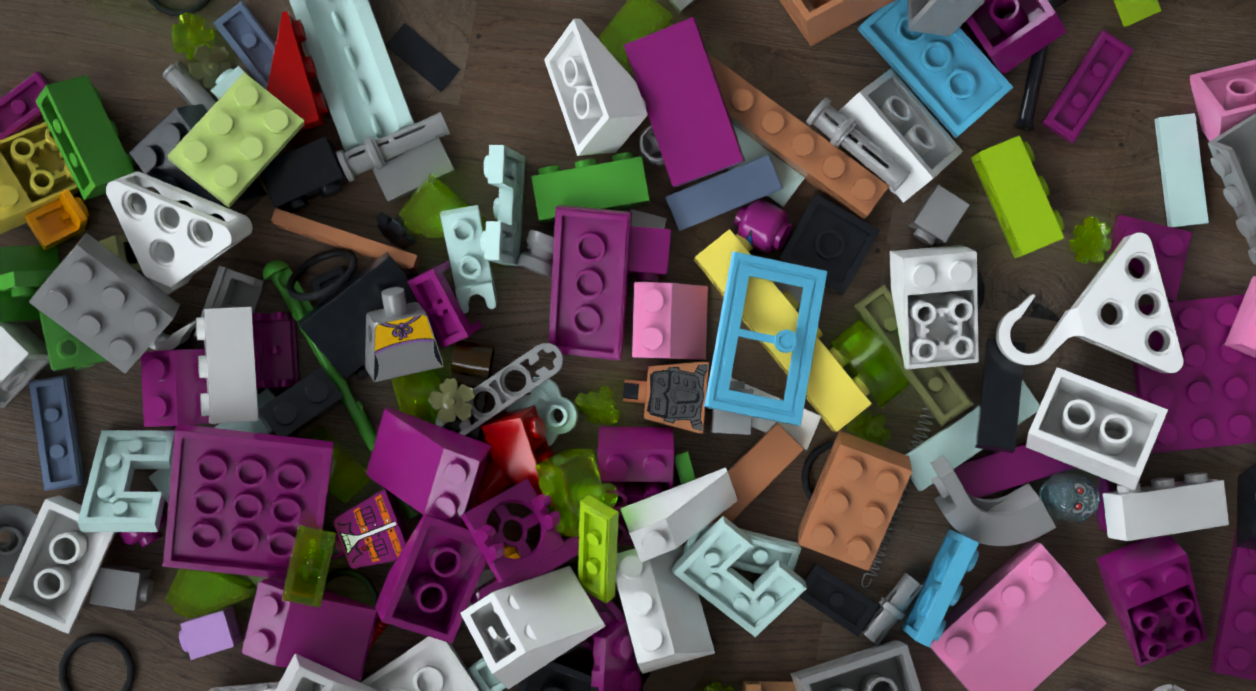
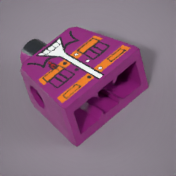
[320,489,410,569]

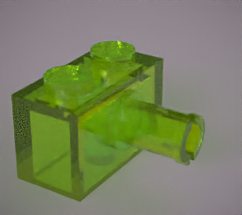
[535,449,618,537]

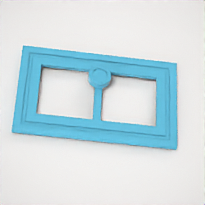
[704,252,827,426]

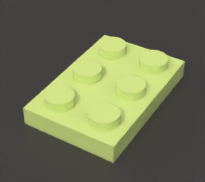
[167,72,304,208]

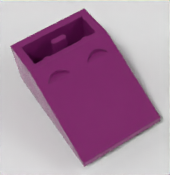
[598,426,674,545]
[1096,535,1207,667]

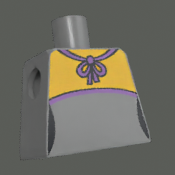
[365,287,444,382]

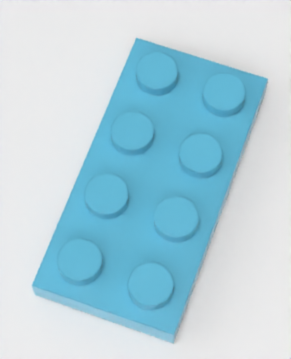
[857,0,1013,138]

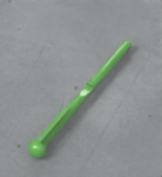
[263,260,420,519]

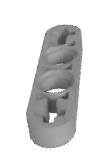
[436,343,564,436]

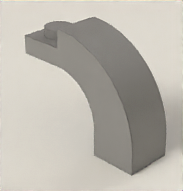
[931,456,1056,546]

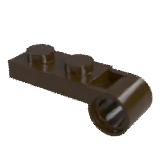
[444,340,495,441]

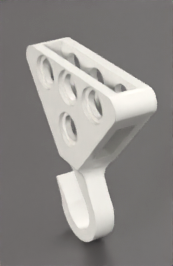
[106,172,253,351]
[996,232,1183,373]

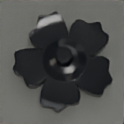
[376,212,416,249]

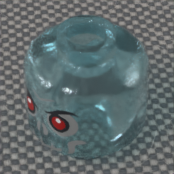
[1039,472,1099,523]

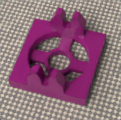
[461,479,566,583]

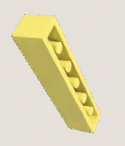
[694,229,872,432]

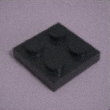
[778,194,880,296]

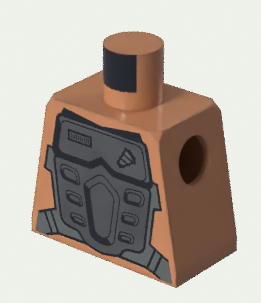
[623,362,709,433]

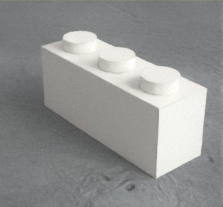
[196,307,258,424]
[1103,472,1229,541]

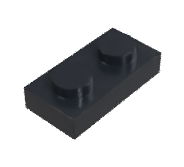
[799,563,879,636]

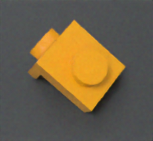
[25,189,89,251]

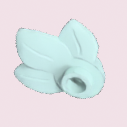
[506,377,578,447]

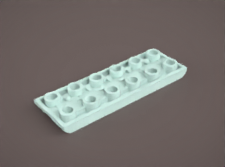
[289,0,415,152]

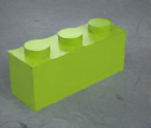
[971,135,1064,259]

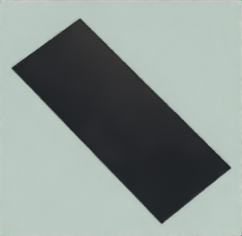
[386,23,460,92]

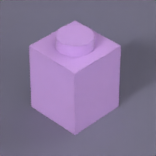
[179,606,243,660]

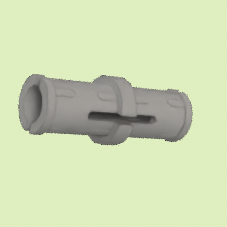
[861,572,924,646]

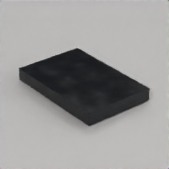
[297,252,417,379]

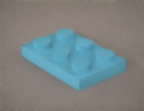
[901,529,979,648]

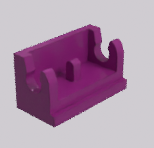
[407,260,483,348]
[252,312,300,389]

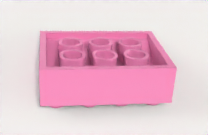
[930,540,1107,691]

